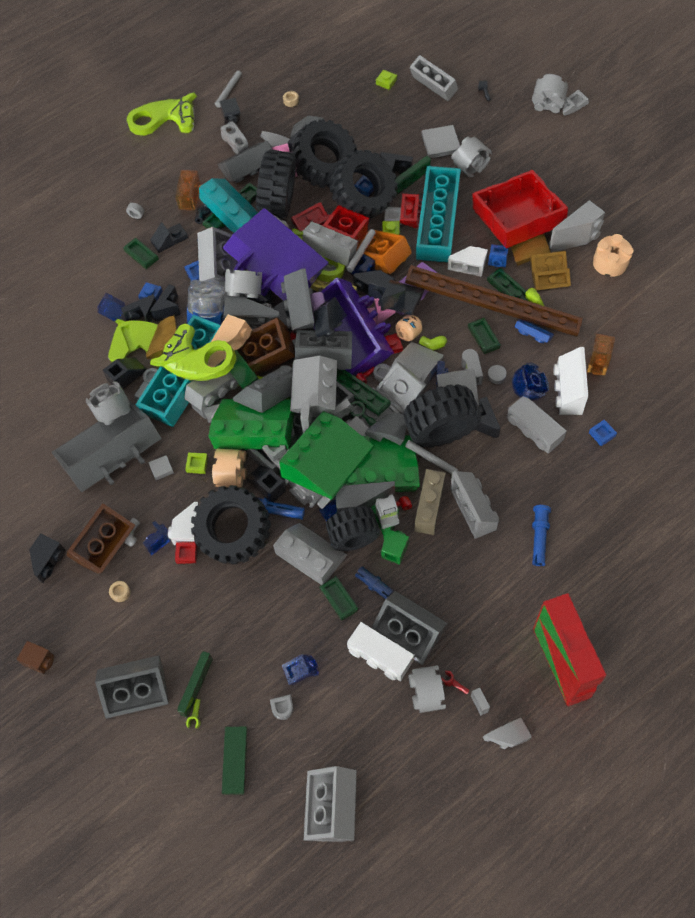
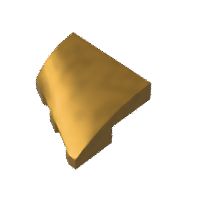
[146,316,177,360]

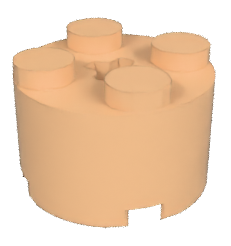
[593,234,633,277]
[212,448,247,488]

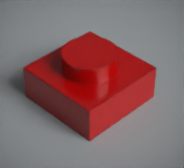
[384,333,403,354]
[175,542,197,564]

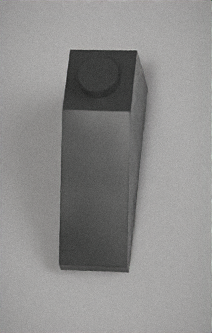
[224,296,280,326]
[336,481,395,513]

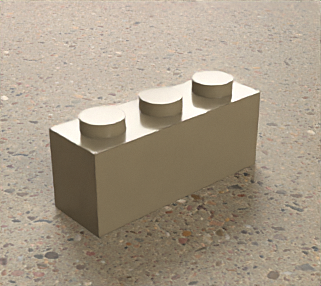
[414,469,445,535]

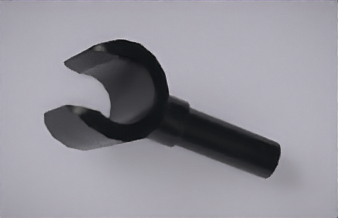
[478,80,491,101]

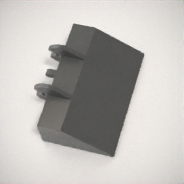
[52,401,162,493]

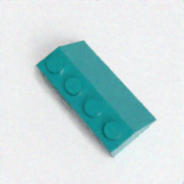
[199,178,258,233]

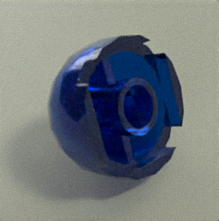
[512,362,549,401]

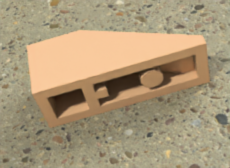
[208,314,252,367]

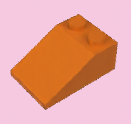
[356,230,412,274]

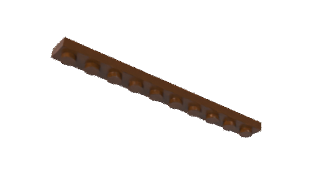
[405,265,583,337]

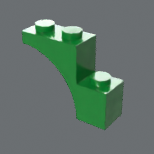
[370,504,409,565]

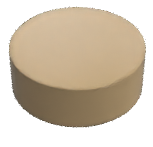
[283,91,299,107]
[109,581,130,602]

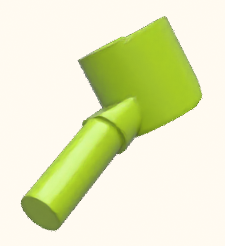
[186,699,201,729]

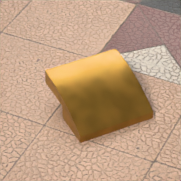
[511,233,551,266]
[530,251,571,290]

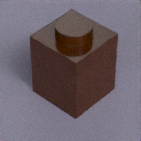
[16,641,54,674]

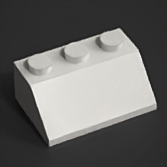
[553,347,588,415]

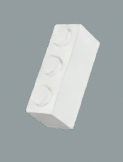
[347,622,414,682]

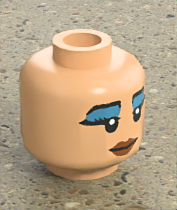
[396,315,422,341]

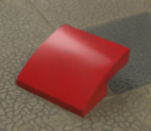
[400,194,423,229]
[291,202,330,231]

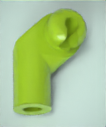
[525,288,544,306]
[419,336,447,351]

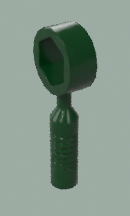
[349,401,377,426]

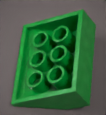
[208,399,295,449]
[279,411,374,500]
[343,435,420,492]

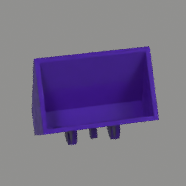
[223,208,329,300]
[313,277,394,376]

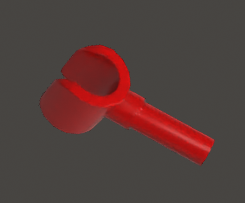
[356,367,375,384]
[396,496,412,511]
[441,671,470,694]

